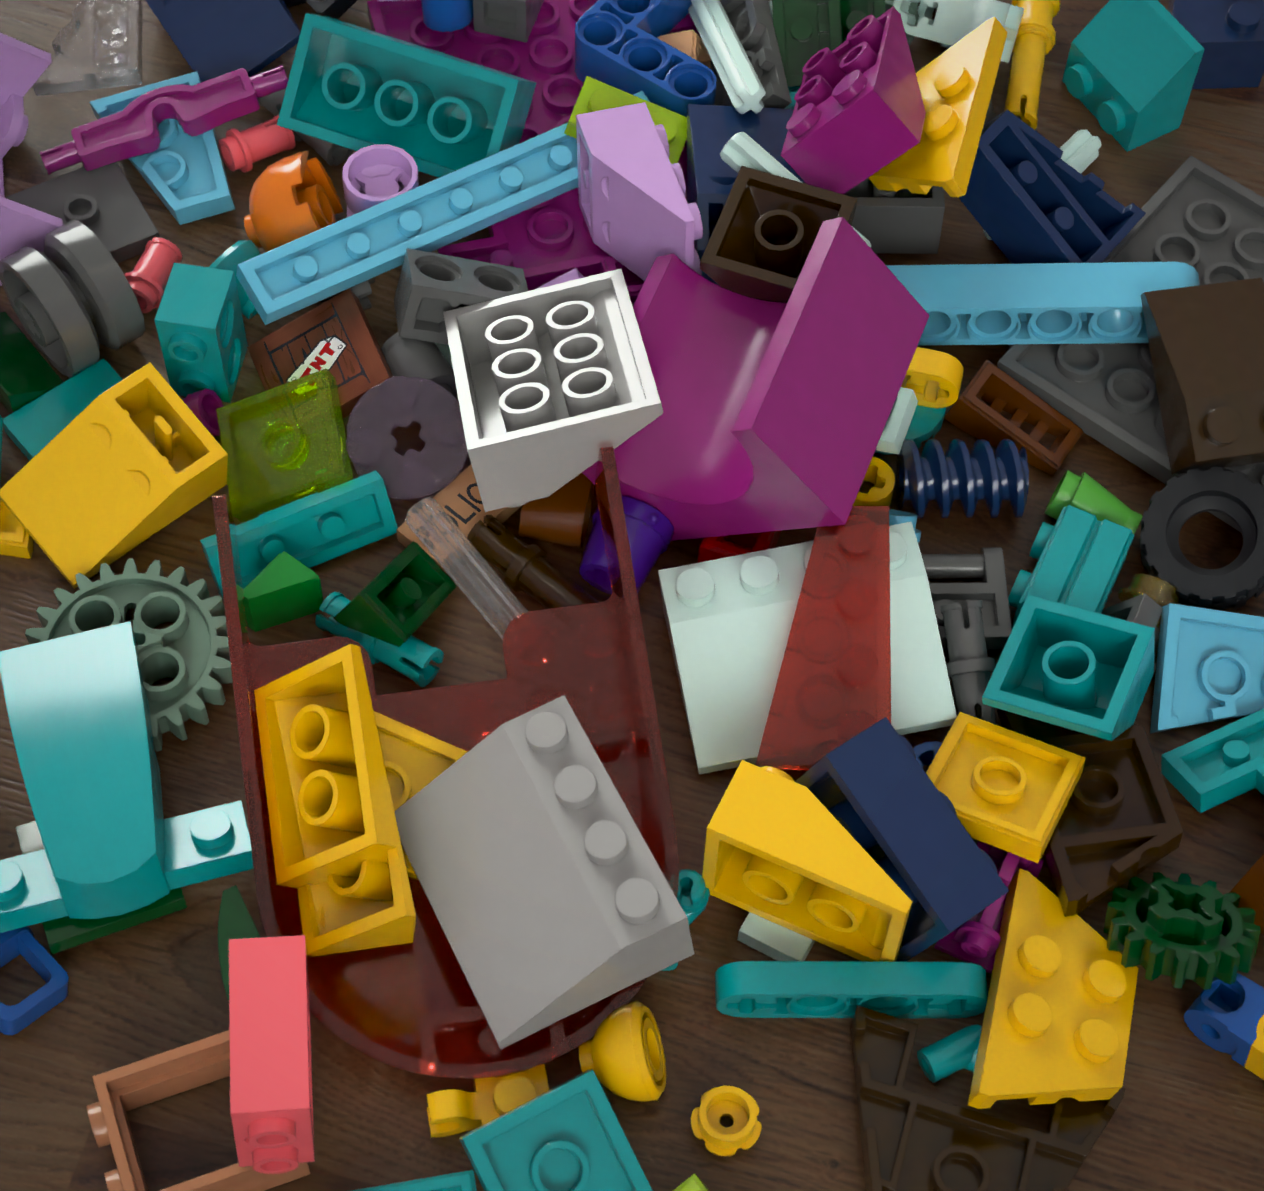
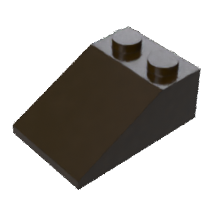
[1141,277,1264,475]

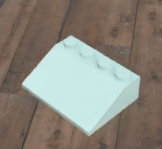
[658,522,957,775]

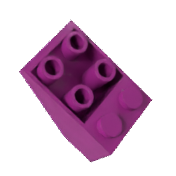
[781,6,926,194]

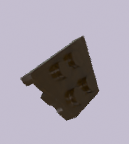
[997,709,1183,917]

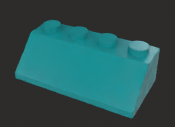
[277,13,536,178]

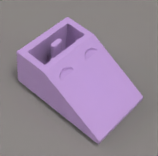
[576,102,703,281]

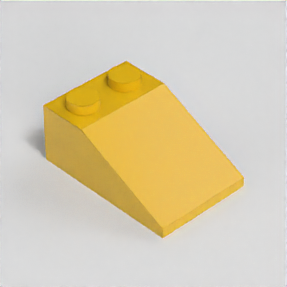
[702,760,912,962]

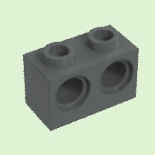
[394,248,528,345]

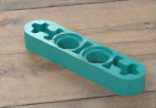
[715,961,988,1019]

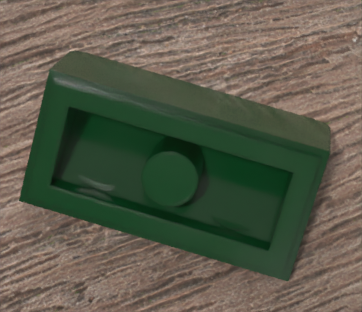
[0,312,63,414]
[334,541,457,647]

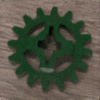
[1103,872,1261,990]

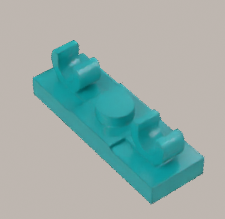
[200,470,398,602]

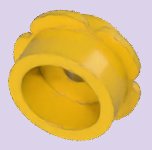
[691,1085,762,1156]

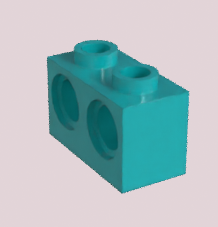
[154,262,248,403]

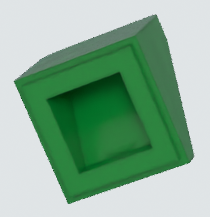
[241,551,324,632]

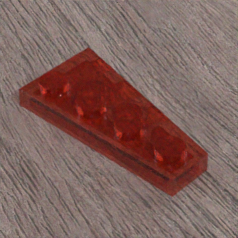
[755,506,891,770]

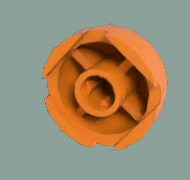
[244,151,343,252]

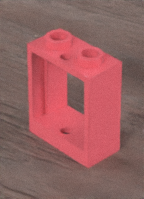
[229,935,315,1174]

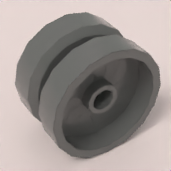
[0,220,146,378]

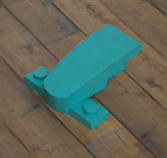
[0,621,257,933]

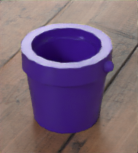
[579,495,674,598]

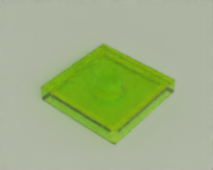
[216,369,353,523]

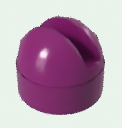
[182,389,227,437]

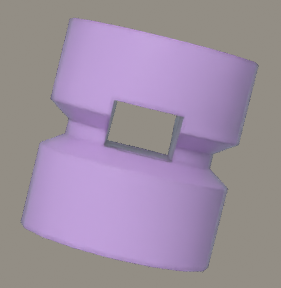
[342,144,419,217]

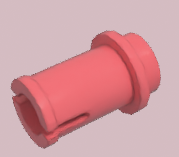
[218,115,295,173]
[124,237,182,313]

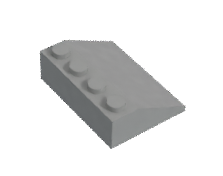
[443,269,663,512]
[394,695,695,1050]

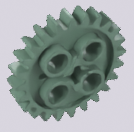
[25,558,239,752]

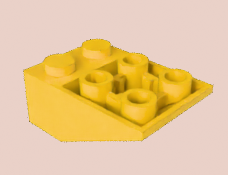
[0,362,228,589]

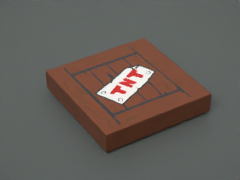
[247,288,398,447]

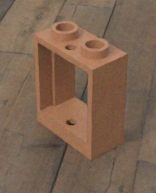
[86,1030,310,1191]

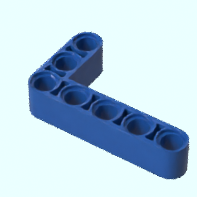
[575,0,717,117]

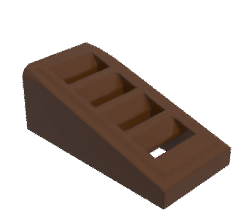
[944,360,1084,476]

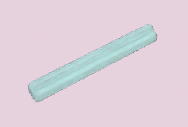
[688,0,766,114]

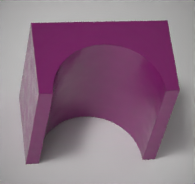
[582,217,930,541]

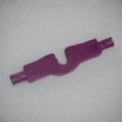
[39,64,288,175]

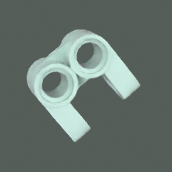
[892,0,1025,63]

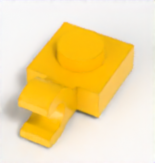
[427,1060,549,1138]

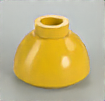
[579,1001,666,1102]

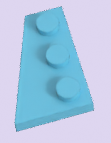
[89,71,235,225]
[1150,603,1264,733]

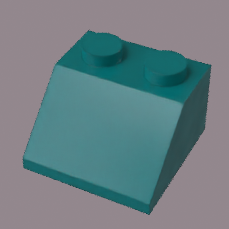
[1062,0,1205,152]
[982,595,1155,741]

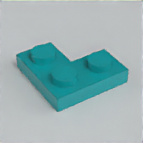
[1161,709,1264,813]

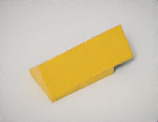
[254,644,416,956]

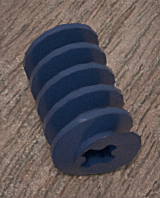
[896,439,1029,518]

